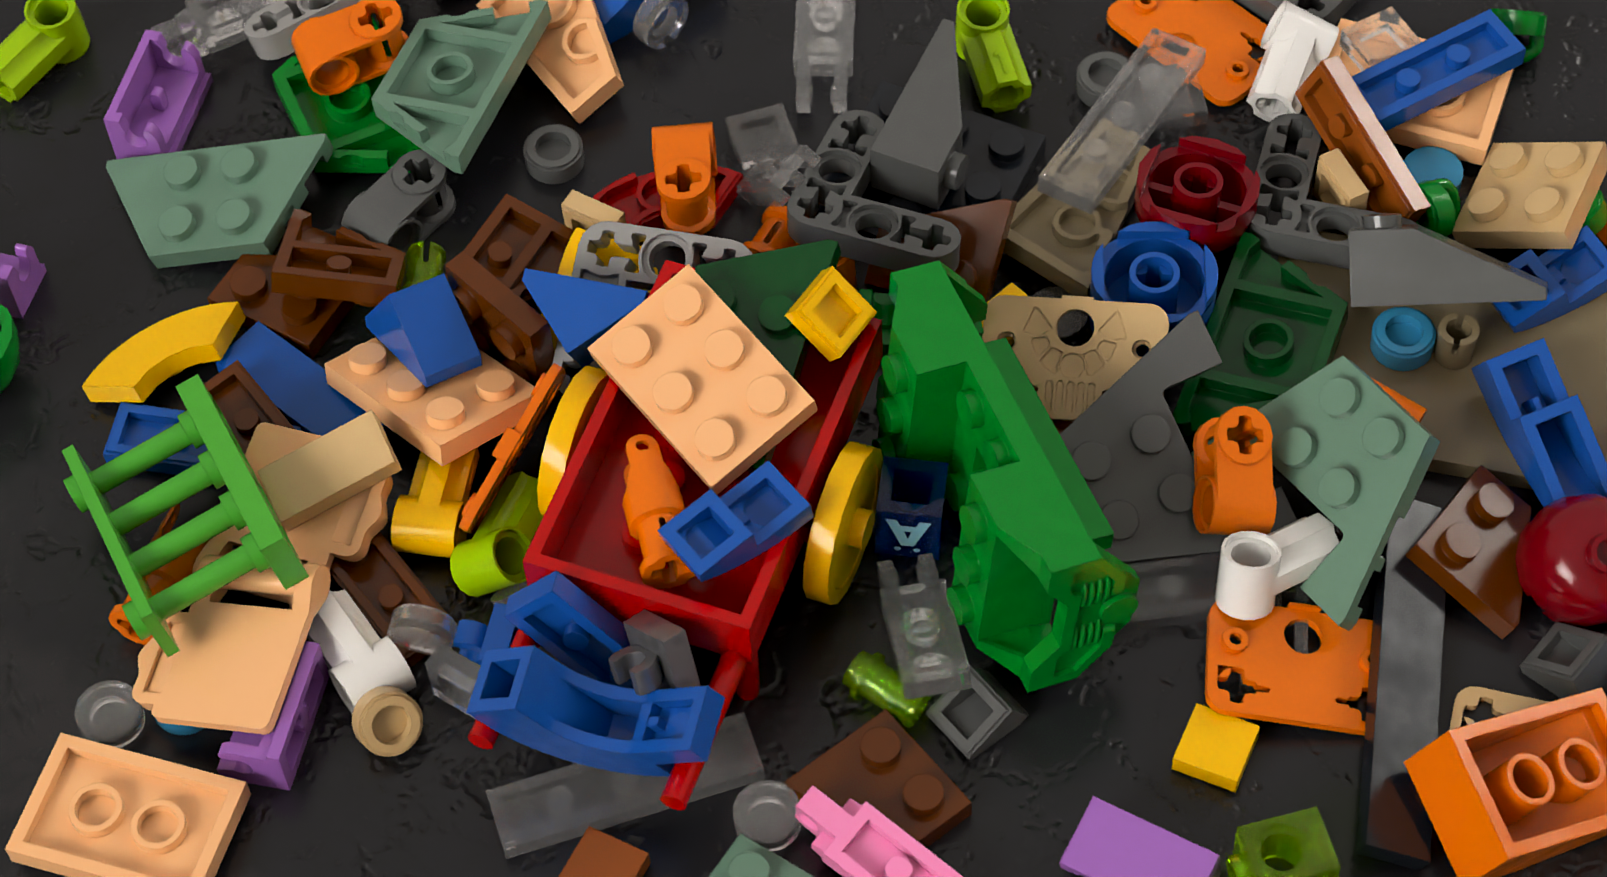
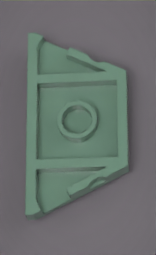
[371,0,552,174]
[106,133,333,269]

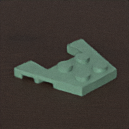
[1191,356,1440,631]

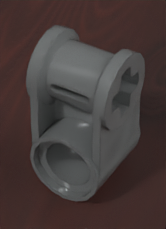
[341,149,456,260]

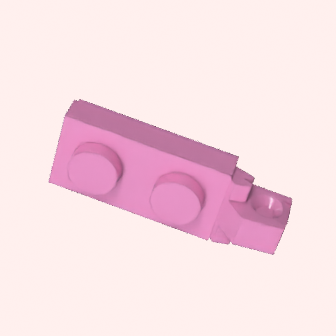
[794,785,963,877]

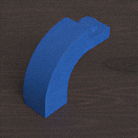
[466,646,725,776]

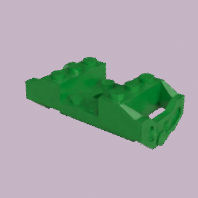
[871,260,1140,693]

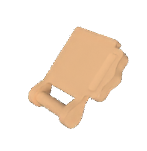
[192,422,393,610]
[132,555,331,735]

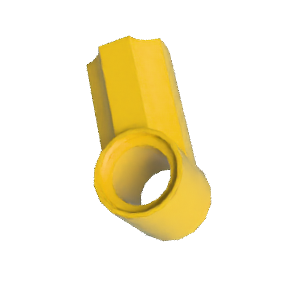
[391,447,480,558]

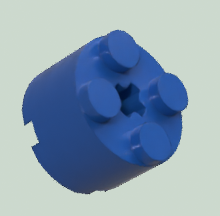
[1088,221,1218,357]

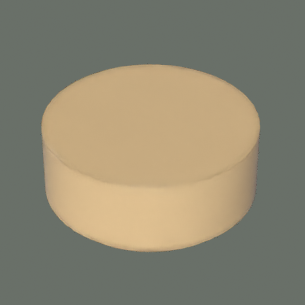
[352,686,423,757]

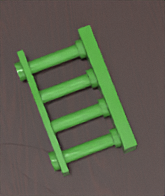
[62,374,309,657]

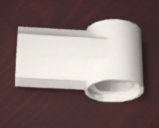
[1246,0,1339,123]
[1215,512,1340,620]
[307,589,417,714]

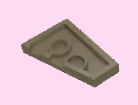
[1003,122,1150,297]

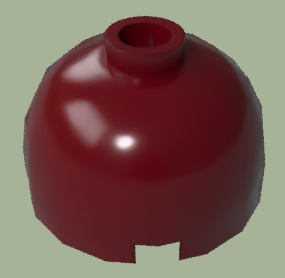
[1134,136,1261,256]
[1515,494,1607,627]

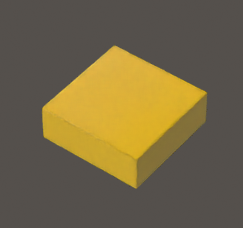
[784,266,877,362]
[1172,703,1260,792]

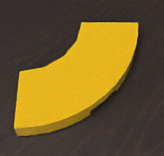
[81,302,246,403]

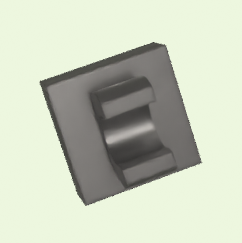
[608,609,701,696]

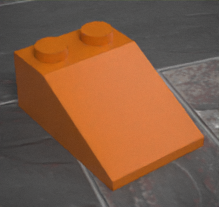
[1404,687,1607,877]

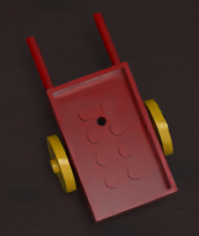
[468,260,883,810]

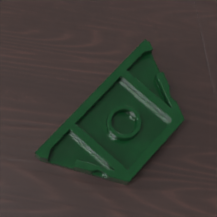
[1173,232,1348,437]
[695,239,841,473]

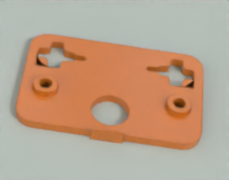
[1106,0,1267,107]
[459,363,566,535]
[1205,602,1373,736]

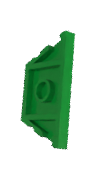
[272,14,421,173]

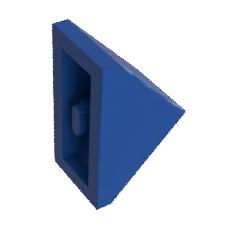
[522,268,649,367]
[365,273,482,388]

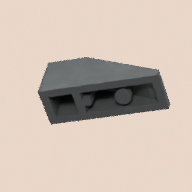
[870,18,969,210]
[1348,213,1548,307]

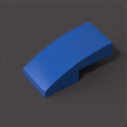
[1491,225,1607,333]
[657,460,814,582]

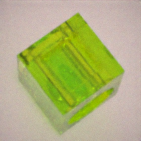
[1226,806,1341,877]

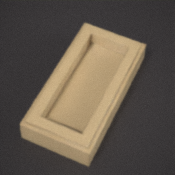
[258,410,402,531]

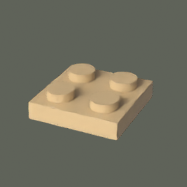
[1452,142,1607,249]

